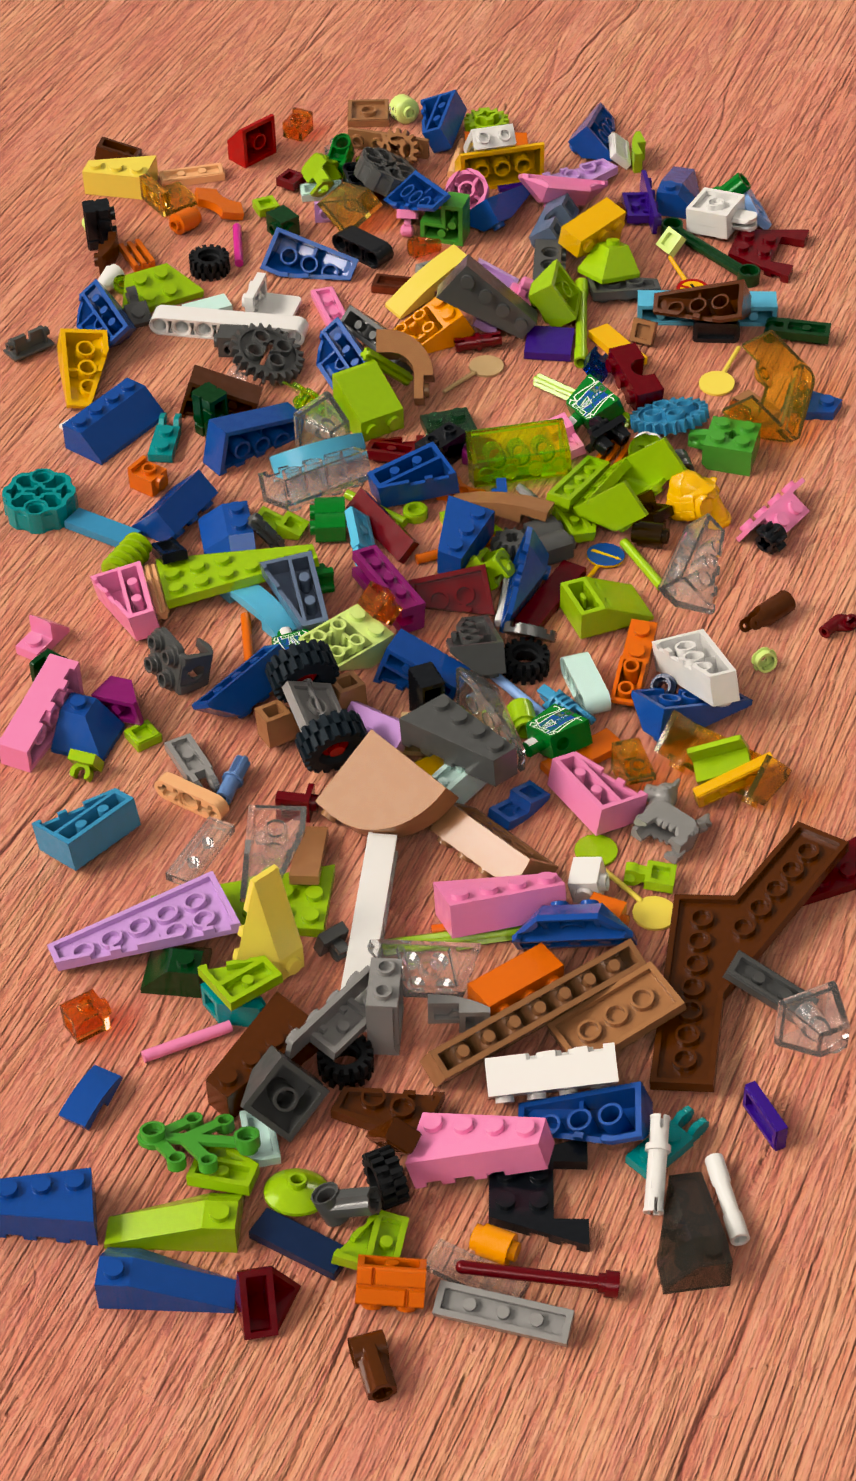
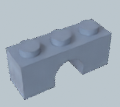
[529,193,580,248]

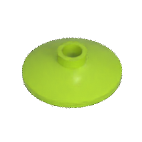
[264,1168,326,1217]

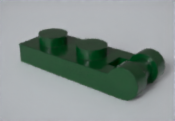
[763,317,831,344]

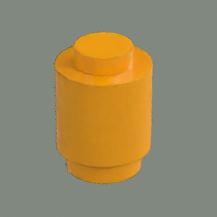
[469,1223,522,1265]

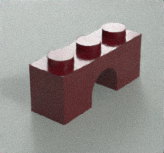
[605,342,664,411]

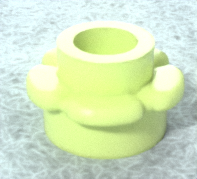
[751,647,777,673]

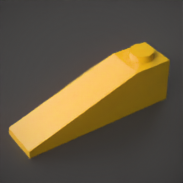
[57,328,109,409]

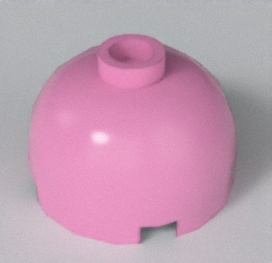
[445,168,489,209]

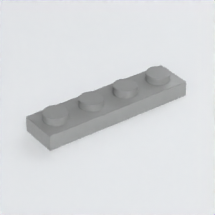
[432,1280,575,1347]

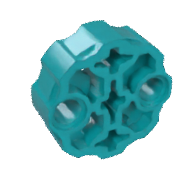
[2,469,79,534]

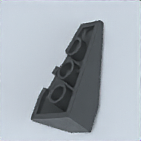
[446,615,506,678]

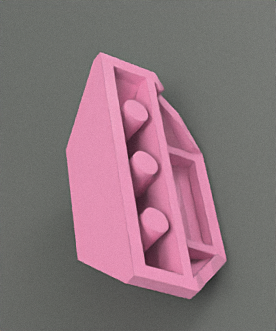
[518,173,608,207]

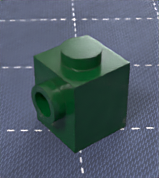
[266,205,300,236]

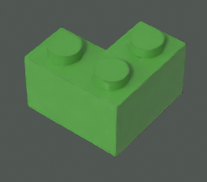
[420,191,470,246]

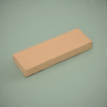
[159,163,225,189]

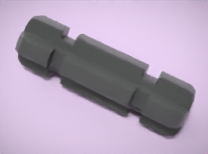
[248,513,285,548]

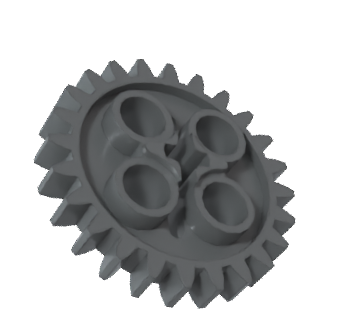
[228,323,305,386]

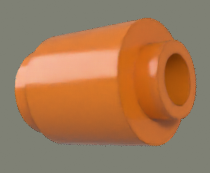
[169,207,202,235]

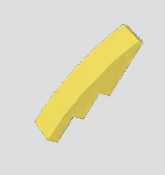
[385,244,467,320]

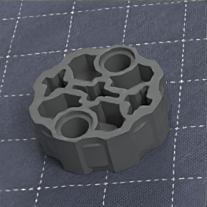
[354,147,418,197]

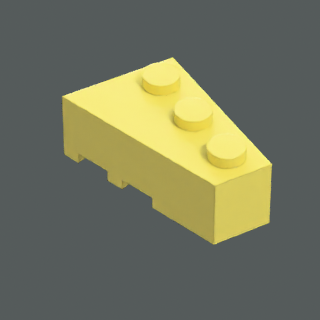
[82,155,159,200]

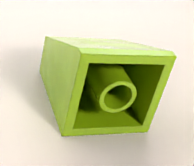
[332,359,404,442]

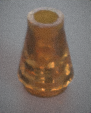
[407,236,442,258]

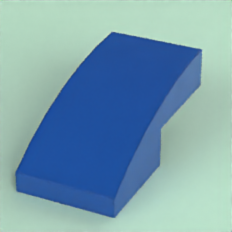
[488,780,550,831]
[58,1065,123,1131]

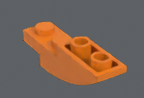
[610,619,658,707]

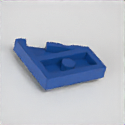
[780,387,842,420]

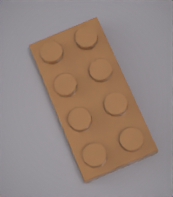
[546,961,686,1053]

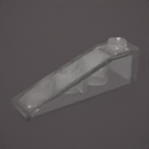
[456,667,525,772]
[240,805,307,902]

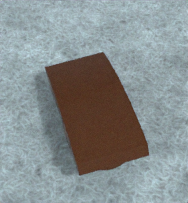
[94,231,119,275]

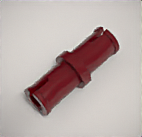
[454,330,502,353]

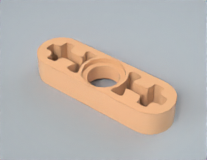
[154,772,229,822]

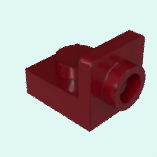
[275,783,319,823]

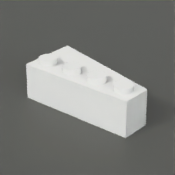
[652,629,740,707]

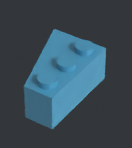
[32,788,141,871]

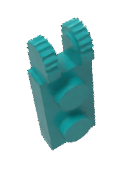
[148,413,182,463]
[625,1105,709,1179]

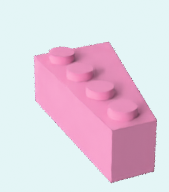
[0,654,84,773]
[433,872,566,939]

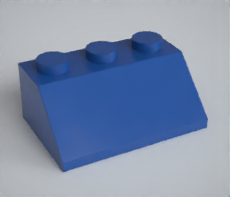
[131,470,218,541]

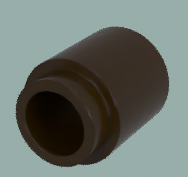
[631,520,670,549]

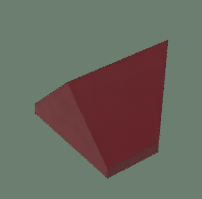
[235,1266,301,1340]

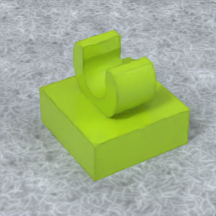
[67,748,105,782]

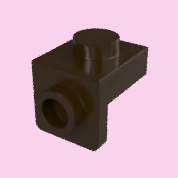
[637,489,674,523]

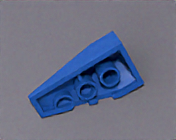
[656,166,700,219]
[470,185,530,232]
[499,526,551,633]
[631,688,753,743]
[518,1081,653,1145]

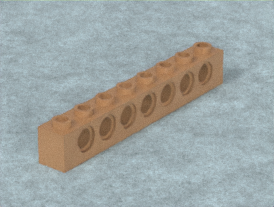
[420,938,647,1088]

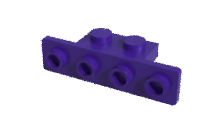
[621,170,662,234]

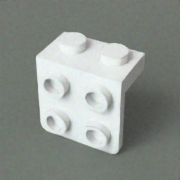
[242,272,301,316]

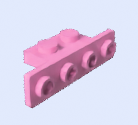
[736,478,810,542]

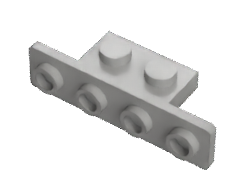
[285,965,370,1060]

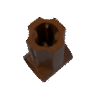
[347,1329,397,1403]

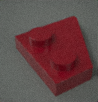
[365,435,424,463]

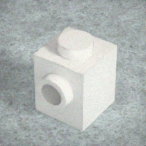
[567,857,610,903]

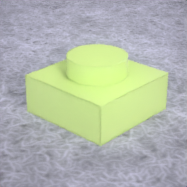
[655,226,687,258]

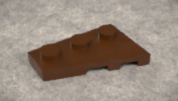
[331,1086,445,1131]

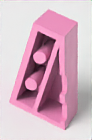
[90,561,160,641]
[547,751,648,836]

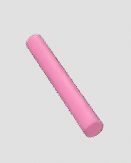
[141,1020,233,1063]

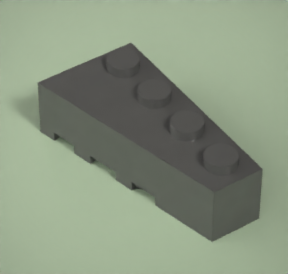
[436,254,538,339]
[399,693,518,787]

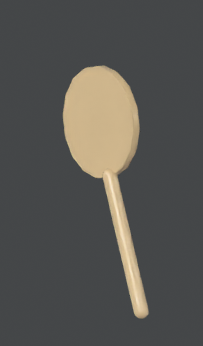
[442,355,504,394]

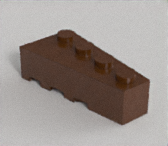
[206,992,318,1118]

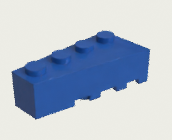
[203,402,305,476]
[0,1168,98,1246]

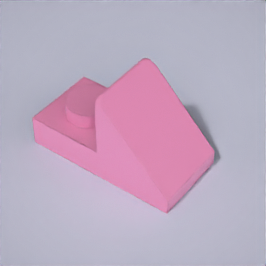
[15,615,70,660]

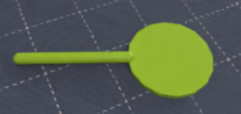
[574,834,618,866]

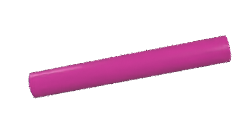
[233,223,244,267]

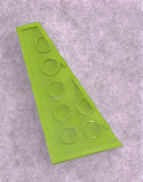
[155,544,320,609]

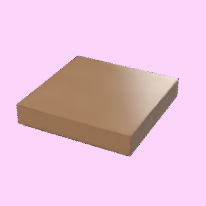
[348,99,389,128]

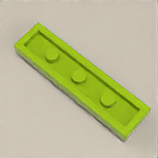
[546,455,610,509]

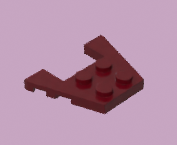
[728,229,809,284]

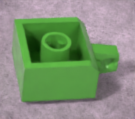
[688,416,762,477]

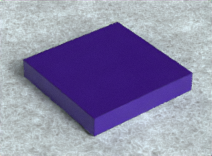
[524,326,575,362]

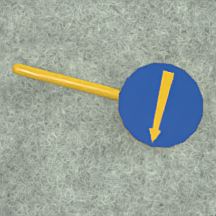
[586,543,625,578]

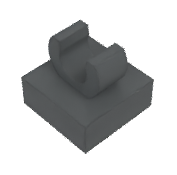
[313,921,349,962]

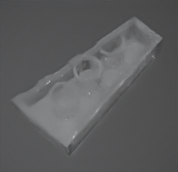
[258,446,371,512]

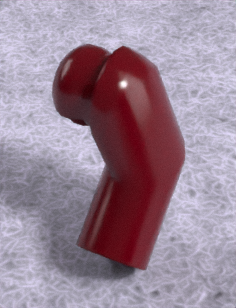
[819,614,856,638]

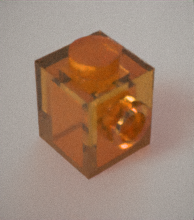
[60,989,112,1044]

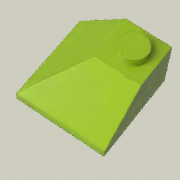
[577,238,640,284]

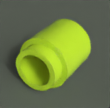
[506,698,536,739]

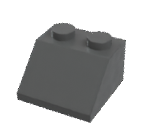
[240,1045,330,1142]

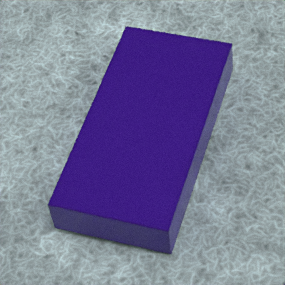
[743,1081,788,1151]

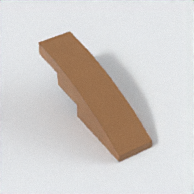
[454,491,555,523]

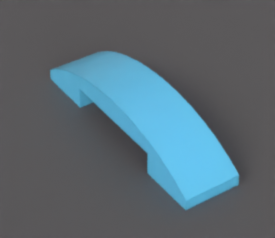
[269,432,366,481]
[220,584,298,638]

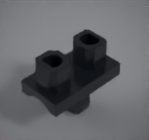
[585,414,631,457]

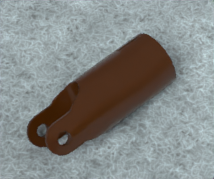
[739,590,796,632]

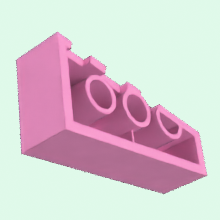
[405,1112,555,1189]

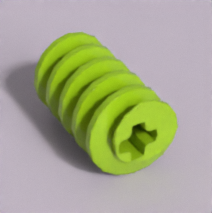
[101,532,153,572]

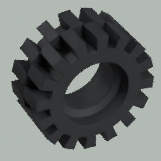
[189,244,230,282]
[502,637,550,685]
[317,1034,374,1090]
[362,1145,410,1211]

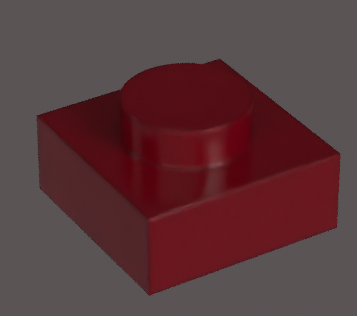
[276,168,306,191]

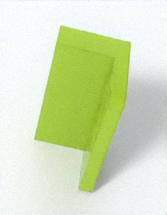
[686,735,751,785]

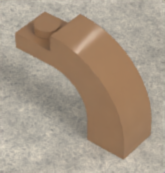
[376,329,435,405]

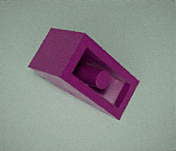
[91,676,144,726]

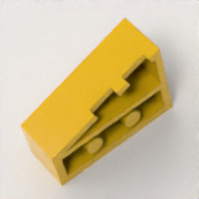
[558,197,626,258]

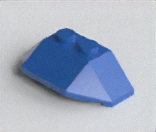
[76,279,137,348]
[316,317,365,390]
[198,501,256,554]
[192,644,282,718]
[512,899,637,950]

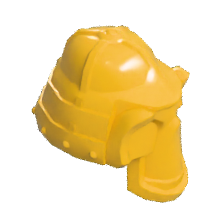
[666,469,732,529]

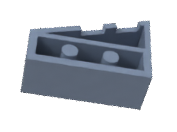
[260,551,329,631]

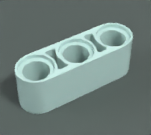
[560,652,611,715]

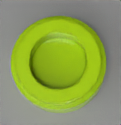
[403,501,428,524]

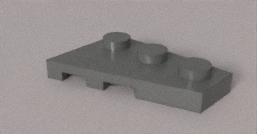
[586,277,661,303]

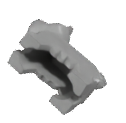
[630,778,712,864]

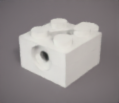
[686,187,757,239]

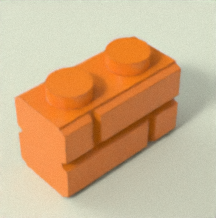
[355,1254,427,1313]

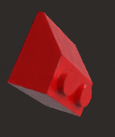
[227,114,277,168]

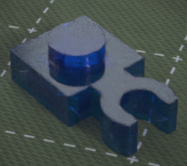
[583,346,608,383]

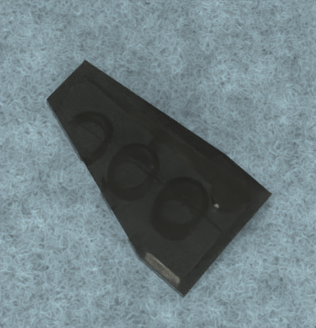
[656,1172,733,1294]

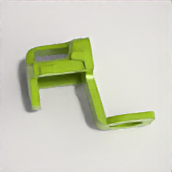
[301,153,342,197]
[465,547,515,591]

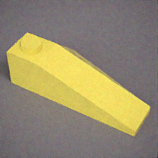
[232,864,304,980]

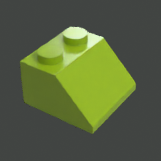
[528,259,582,327]

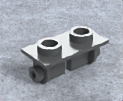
[3,325,55,362]

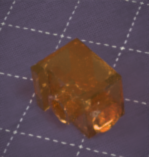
[282,107,314,142]
[357,581,403,626]

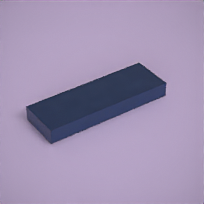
[249,1208,344,1280]

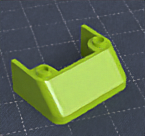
[572,437,687,533]

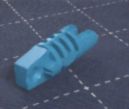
[537,684,596,725]

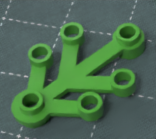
[137,1112,261,1174]

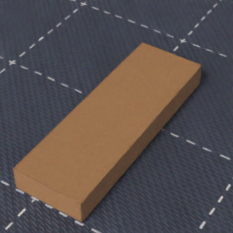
[289,826,329,885]

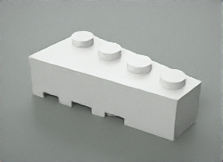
[484,1042,619,1104]

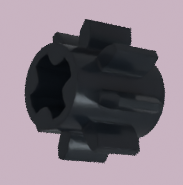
[755,521,788,555]

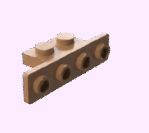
[348,127,430,159]

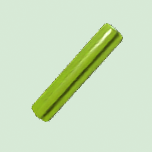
[360,347,413,386]

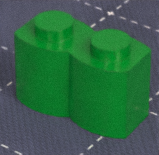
[310,496,346,542]

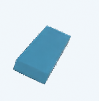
[64,508,141,547]

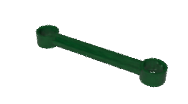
[660,217,761,288]

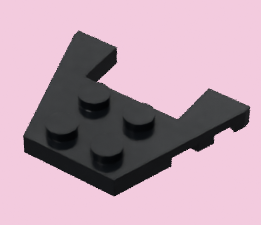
[489,1140,589,1252]

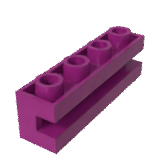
[352,544,426,633]

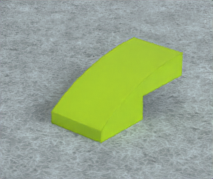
[631,131,646,173]
[258,506,310,540]

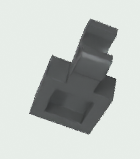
[123,285,152,328]

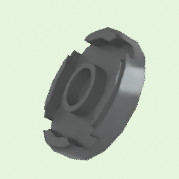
[503,621,557,643]

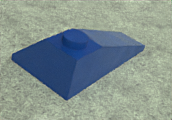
[568,102,615,161]
[383,170,451,212]
[260,227,359,281]
[94,1247,236,1313]

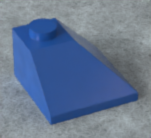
[51,692,125,761]

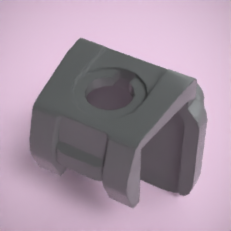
[144,627,213,695]

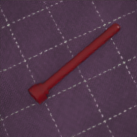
[455,1260,620,1299]

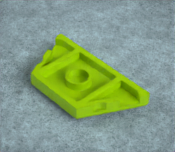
[122,263,204,312]

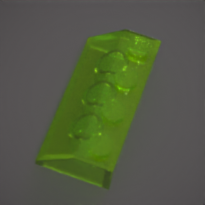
[465,418,572,487]

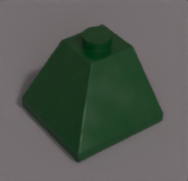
[140,945,212,998]

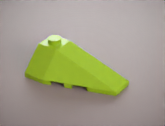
[104,1192,245,1253]

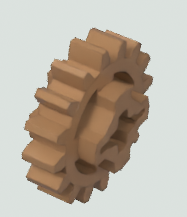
[376,128,421,167]

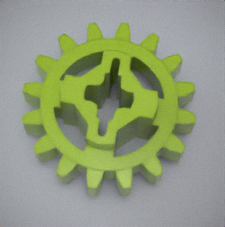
[464,107,509,131]

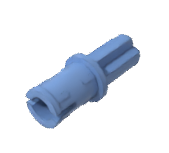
[216,755,250,805]

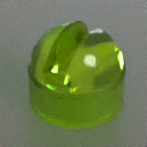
[113,275,125,295]

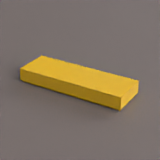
[588,323,648,365]
[692,752,776,808]

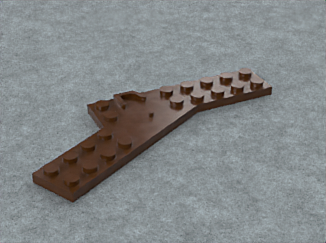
[649,821,849,1092]

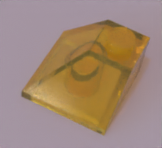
[317,182,383,231]

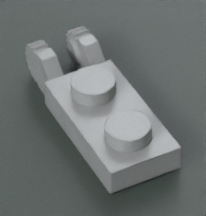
[164,733,220,792]

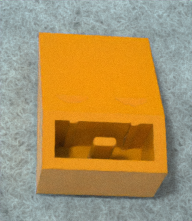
[392,297,475,353]

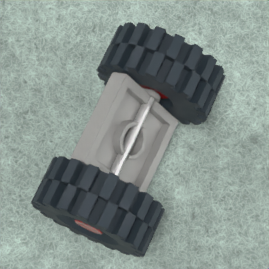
[265,639,368,773]

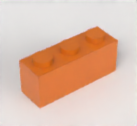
[467,943,564,1017]

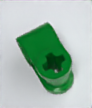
[328,133,355,176]

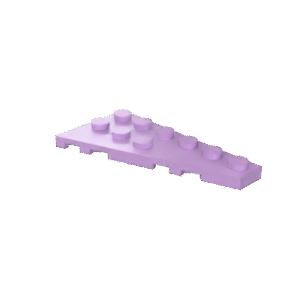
[47,871,241,971]

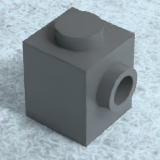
[214,324,248,357]

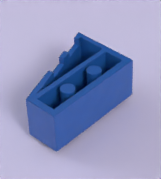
[421,90,467,153]
[373,628,471,700]

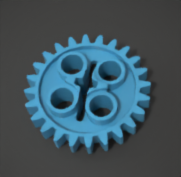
[630,397,709,436]

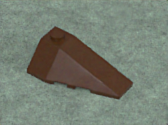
[653,279,752,323]

